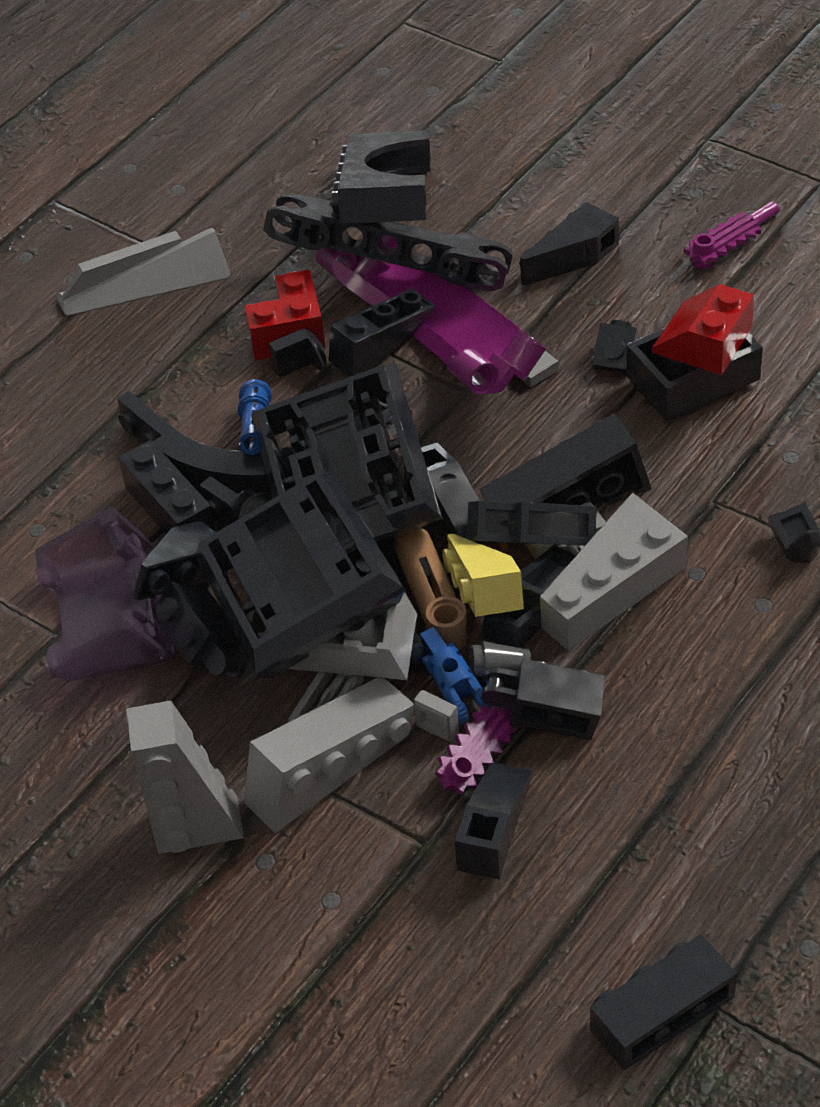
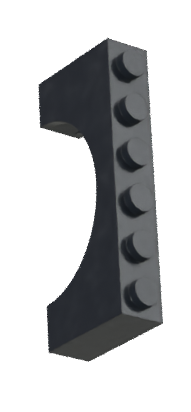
[332,130,431,224]

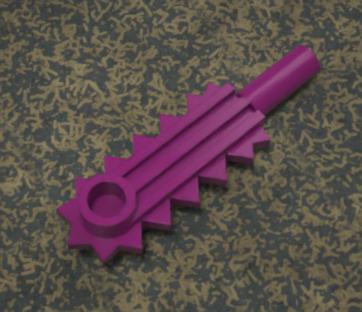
[683,201,779,269]
[435,705,515,795]

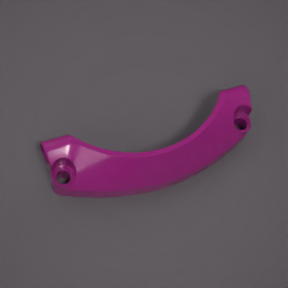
[315,235,547,395]

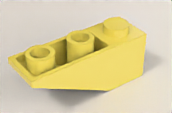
[443,534,524,617]

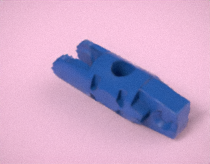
[420,627,492,724]

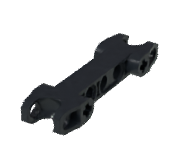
[263,193,514,291]

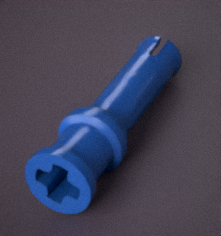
[237,379,272,455]

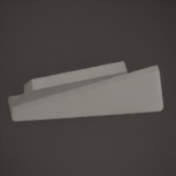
[56,228,230,316]

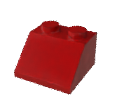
[652,284,754,375]

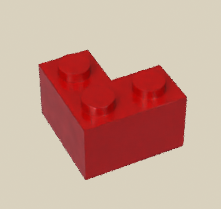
[245,269,325,361]

